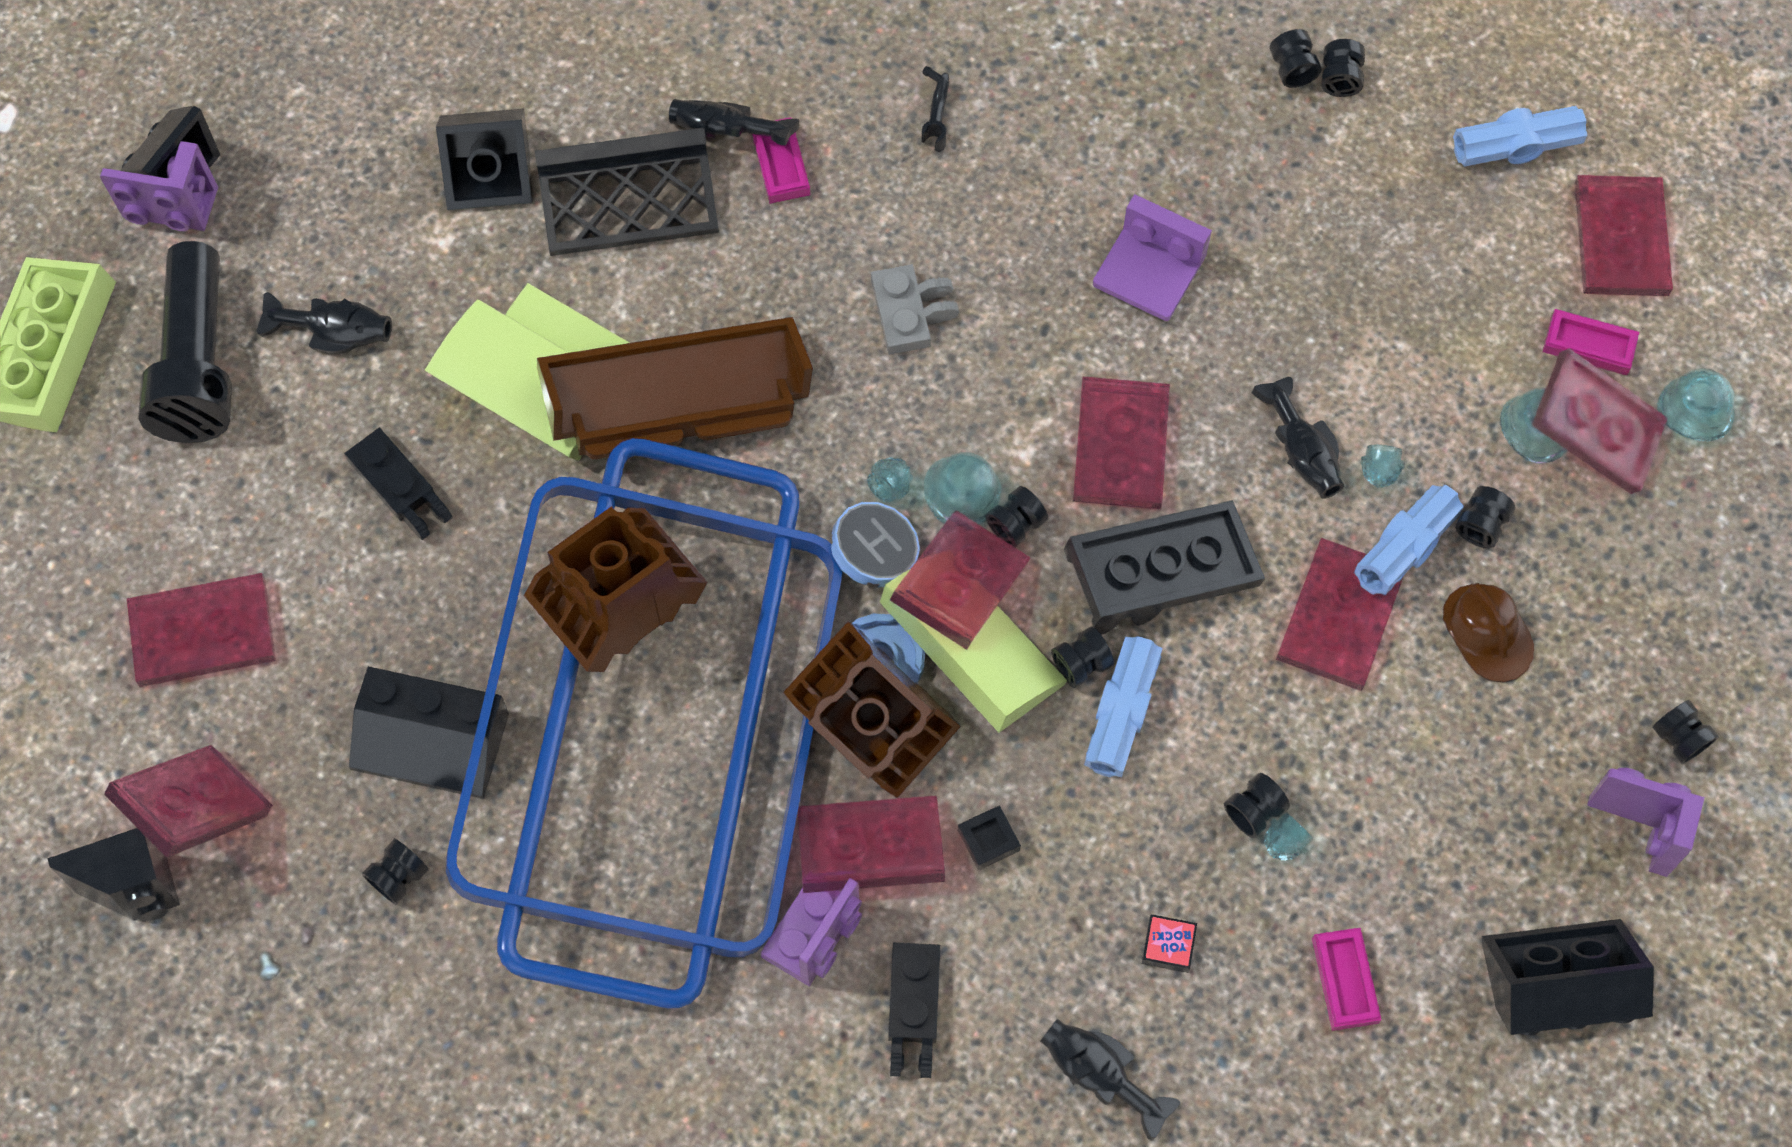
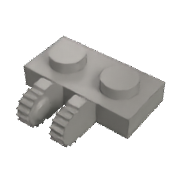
[871,264,959,355]

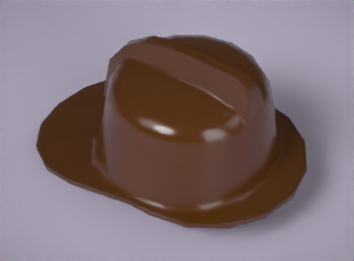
[1443,583,1534,683]

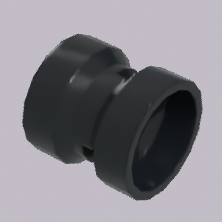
[1269,29,1322,88]
[1321,39,1366,97]
[985,486,1048,548]
[1455,486,1516,549]
[1051,627,1114,688]
[1652,700,1719,764]
[1224,773,1290,838]
[362,838,429,905]

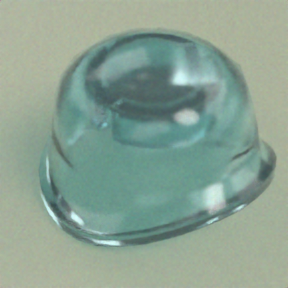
[1657,368,1735,441]
[1500,387,1576,464]
[924,452,1001,529]

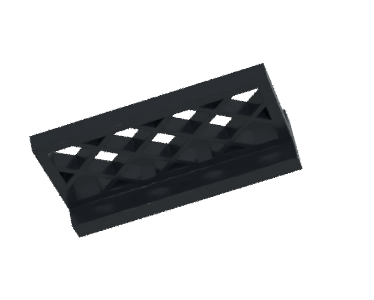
[535,128,719,256]

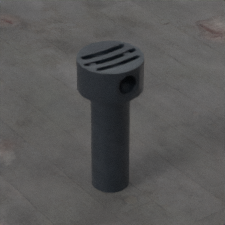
[138,241,232,443]

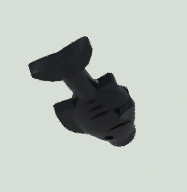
[669,99,799,145]
[256,292,392,354]
[1252,376,1344,499]
[1040,1019,1180,1141]

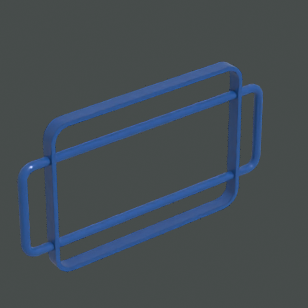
[446,438,842,1008]

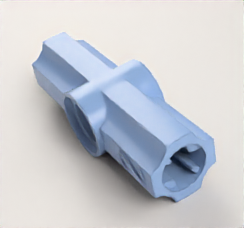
[1453,106,1587,167]
[1354,485,1464,595]
[1084,636,1163,777]

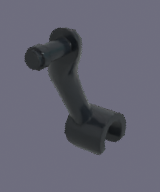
[921,66,949,152]

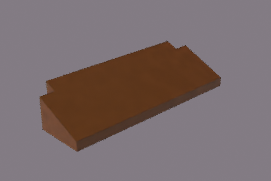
[537,317,813,459]

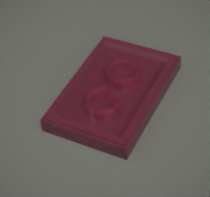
[1575,175,1673,296]
[1532,348,1668,494]
[1072,376,1170,510]
[890,510,1030,650]
[1276,538,1404,691]
[126,573,276,687]
[104,745,273,858]
[798,796,945,893]

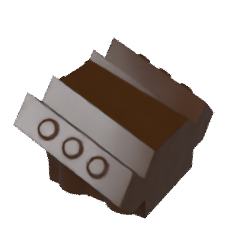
[524,506,708,672]
[783,621,961,798]

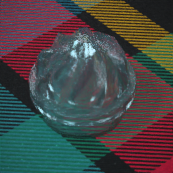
[1360,445,1405,488]
[867,457,913,502]
[1264,812,1313,861]

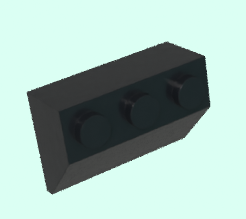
[349,666,509,799]
[1482,919,1654,1035]

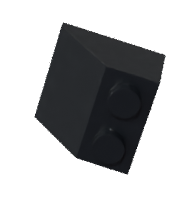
[120,106,220,178]
[436,108,532,210]
[47,826,180,921]

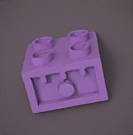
[100,141,218,231]
[1093,194,1212,321]
[1587,768,1705,877]
[761,874,862,987]

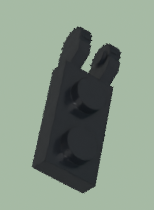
[344,427,453,540]
[888,942,940,1078]

